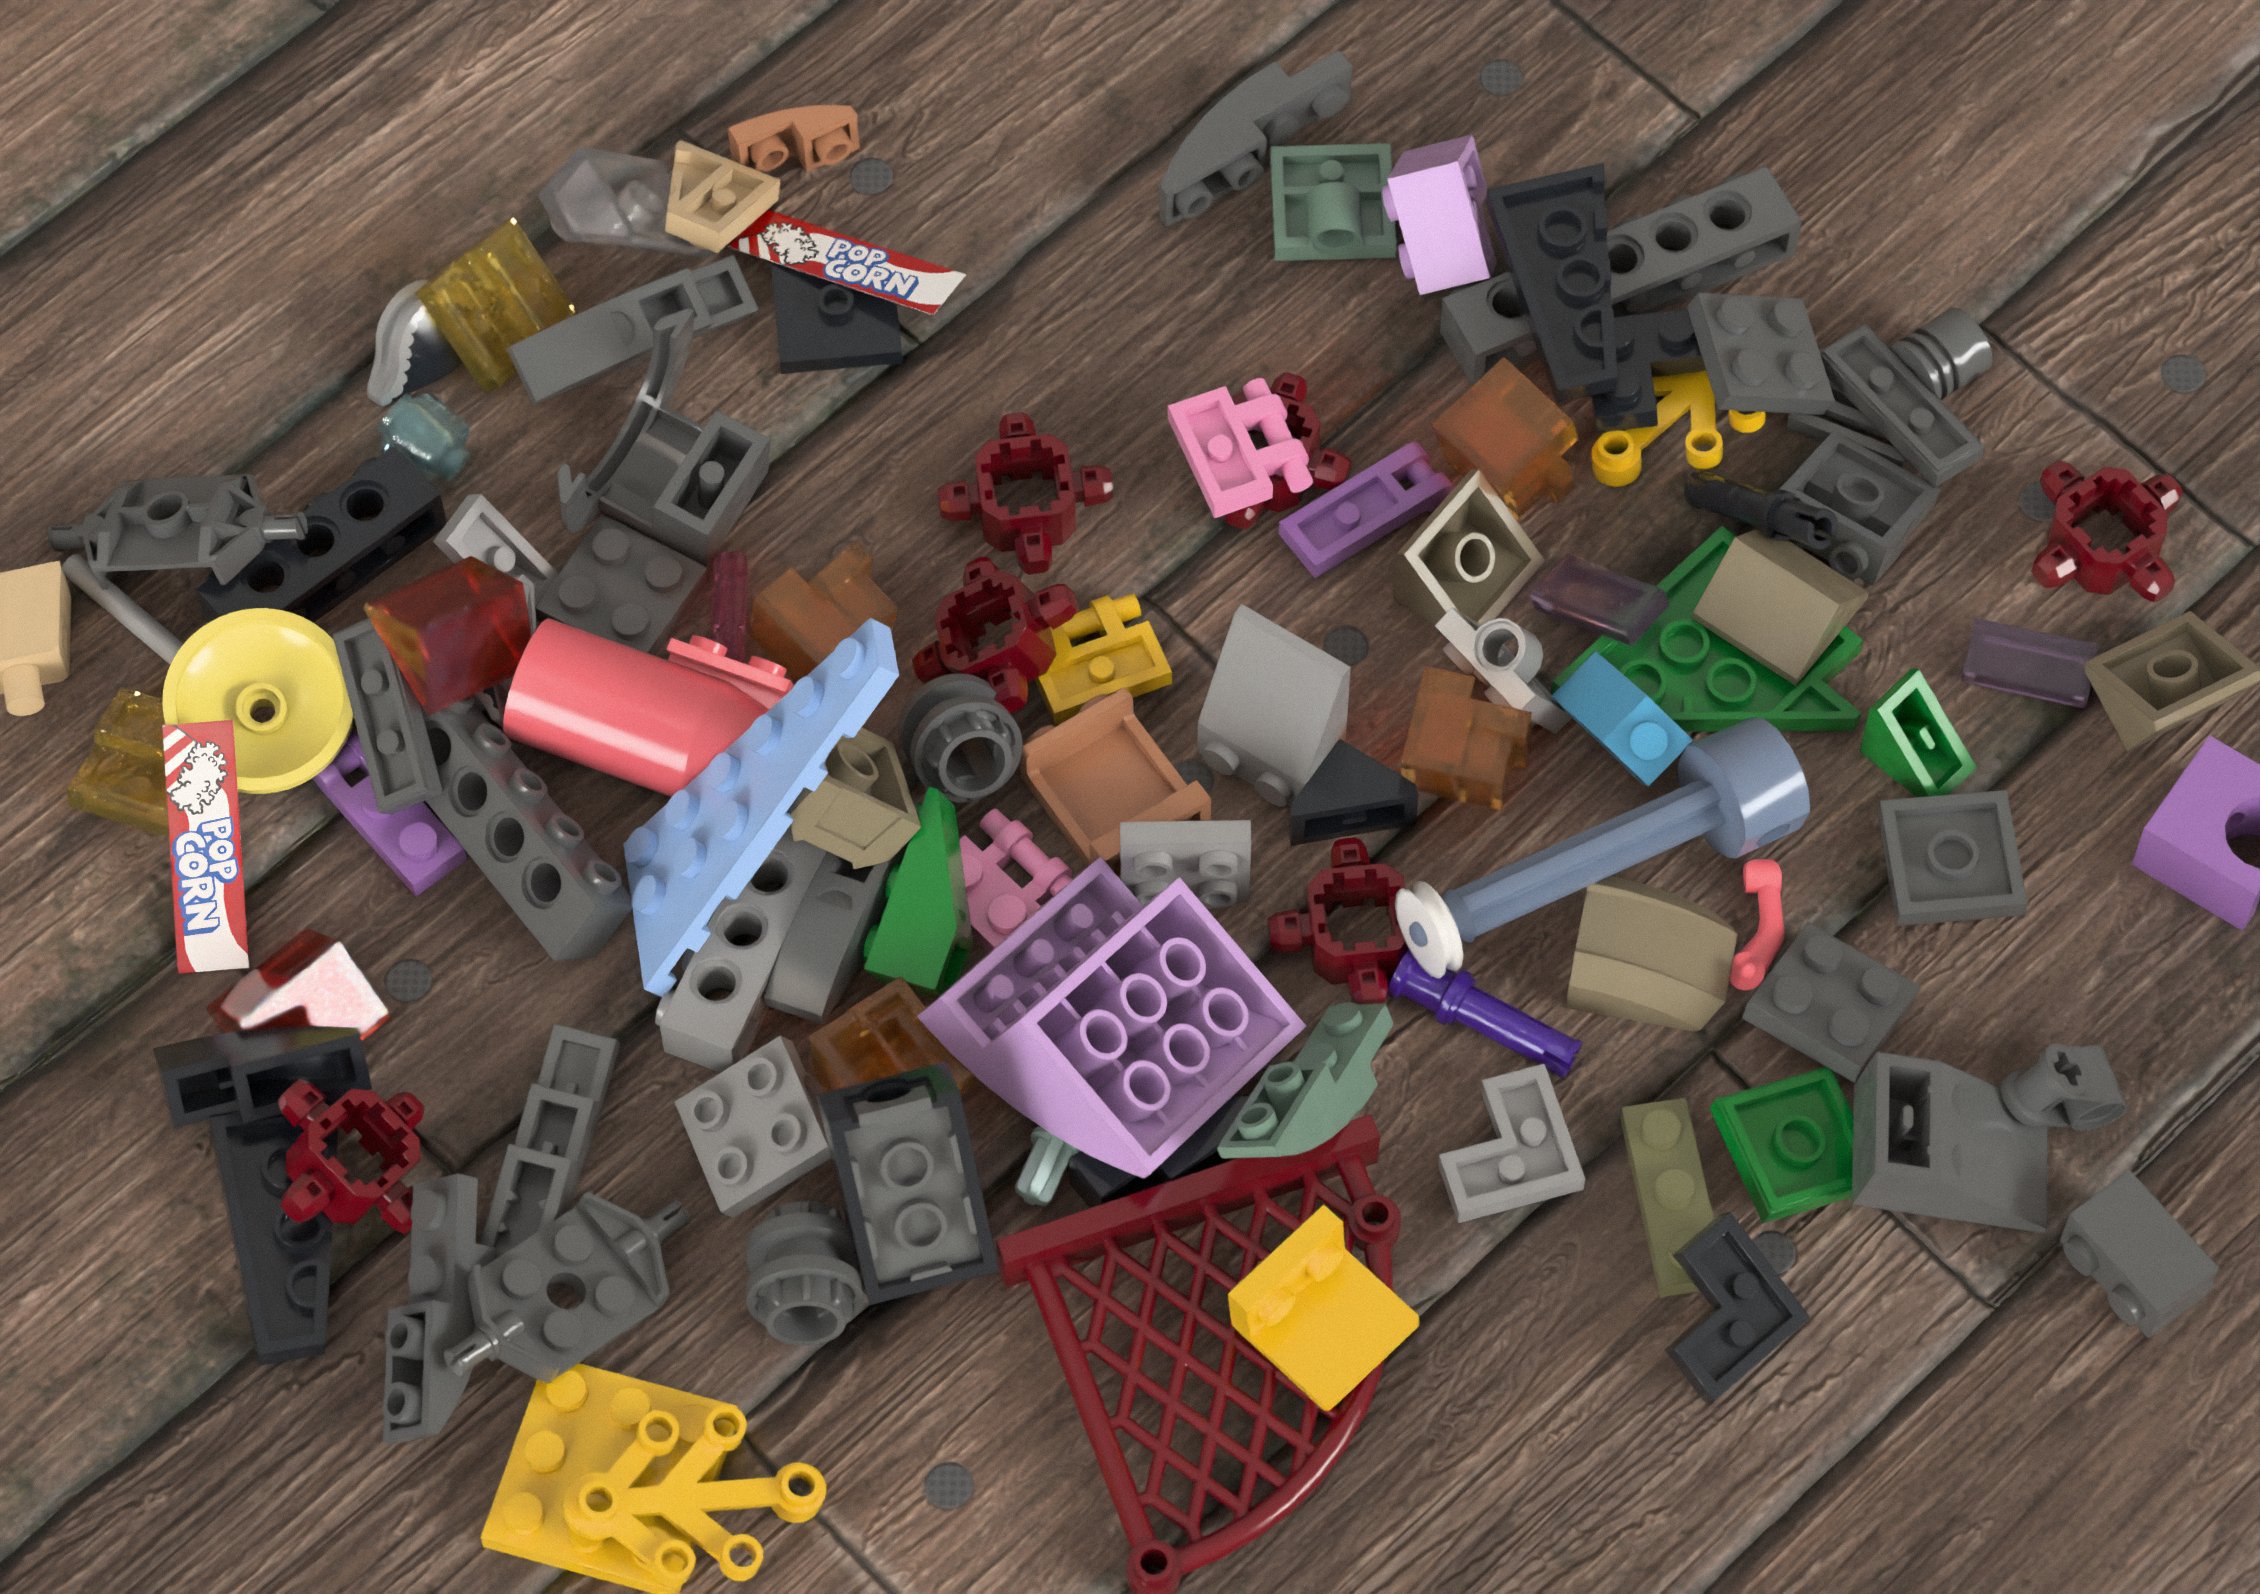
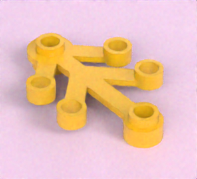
[1591,371,1766,487]
[562,1405,826,1587]

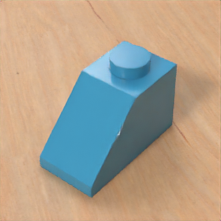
[1550,651,1693,786]

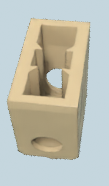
[0,561,71,716]

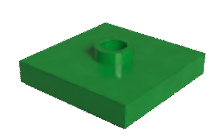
[1709,1067,1853,1224]

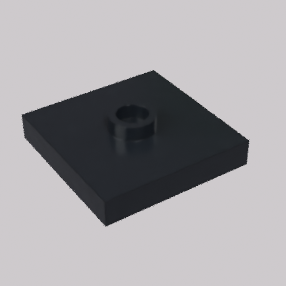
[771,249,903,374]

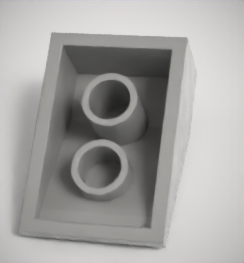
[1197,604,1350,807]

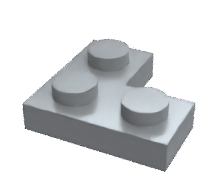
[1438,1064,1585,1223]

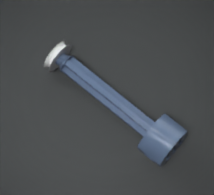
[1395,717,1810,979]

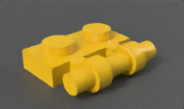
[1034,593,1172,725]

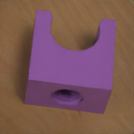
[2132,735,2260,931]

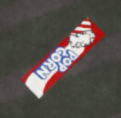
[728,209,966,315]
[162,720,249,974]

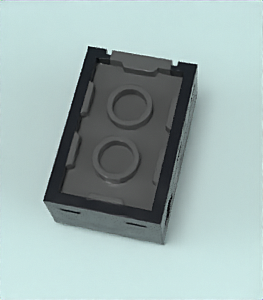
[817,1062,999,1305]

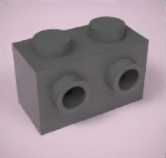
[2060,1170,2219,1339]

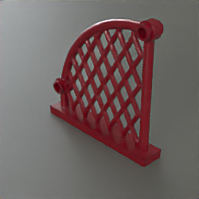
[996,1114,1401,1594]

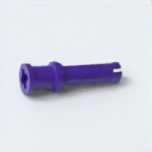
[1387,949,1583,1079]

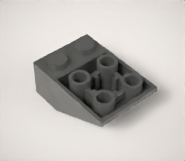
[1852,1052,2047,1233]

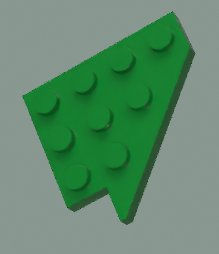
[1551,525,1863,732]

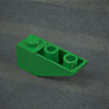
[864,787,973,1000]

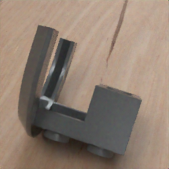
[557,308,770,567]

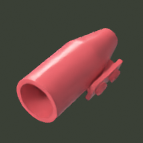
[503,618,794,797]

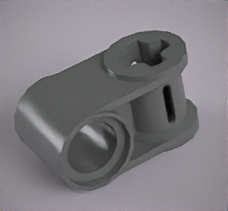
[2000,1043,2128,1131]

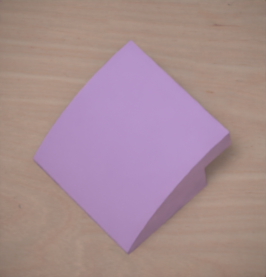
[917,856,1306,1178]

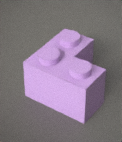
[1382,135,1497,295]

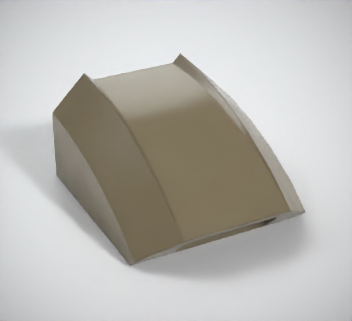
[787,727,921,869]
[1566,876,1737,1032]

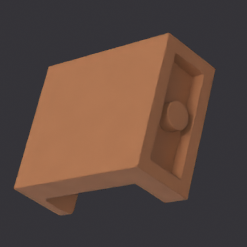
[1020,688,1211,880]

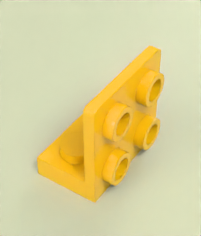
[1228,1205,1419,1411]

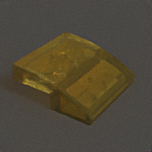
[415,217,579,393]
[67,687,169,837]

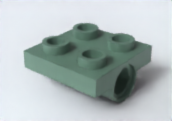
[1270,143,1396,261]

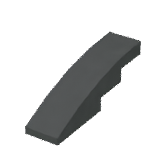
[480,1024,621,1259]

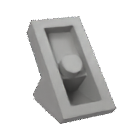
[433,494,559,612]

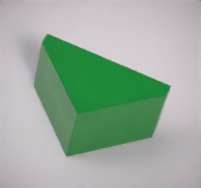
[1860,668,1977,797]

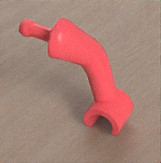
[1729,859,1785,991]

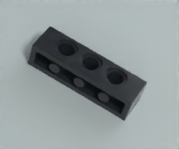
[196,446,447,623]

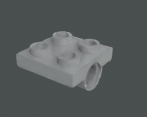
[1435,607,1572,734]
[1120,820,1251,908]
[674,1036,831,1218]

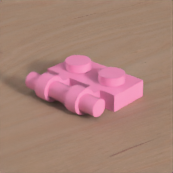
[1168,378,1313,518]
[959,809,1073,952]

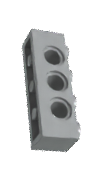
[655,826,828,1073]

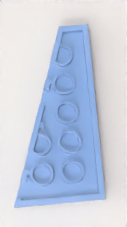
[623,618,899,997]

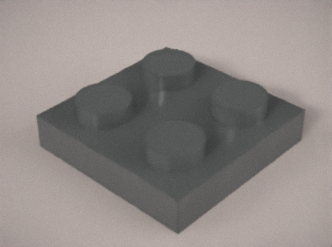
[1687,292,1835,415]
[535,514,709,656]
[1877,790,2028,926]
[1742,922,1921,1083]

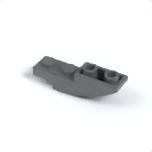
[1159,50,1352,227]
[507,255,759,405]
[764,805,916,1025]
[383,1173,496,1444]

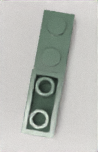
[1217,1002,1394,1158]

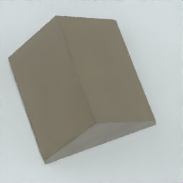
[1393,469,1545,626]
[1692,528,1869,686]
[2084,611,2260,751]

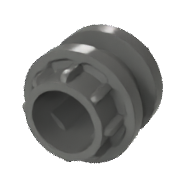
[898,674,1023,802]
[746,1201,864,1346]

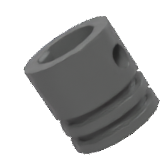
[1890,307,1993,400]

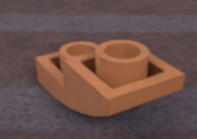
[728,105,860,172]

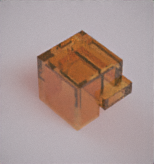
[1432,357,1578,521]
[748,542,898,683]
[1401,666,1532,811]
[809,976,976,1094]

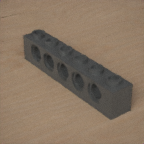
[1440,166,1802,387]
[402,634,633,961]

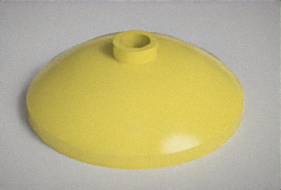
[162,608,354,794]

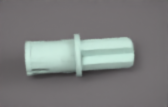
[1015,1126,1081,1206]

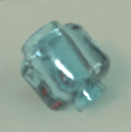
[377,393,471,483]

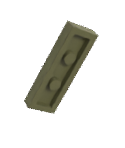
[1620,1098,1714,1298]

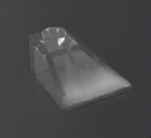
[538,146,714,258]

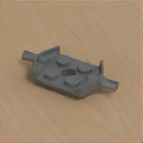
[48,474,308,590]
[444,1192,690,1383]

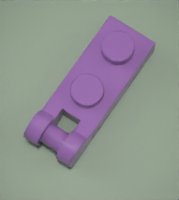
[1279,442,1455,578]
[312,729,467,897]

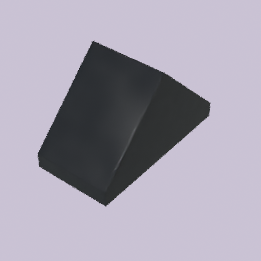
[1289,739,1419,846]

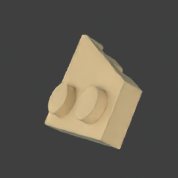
[665,140,780,253]

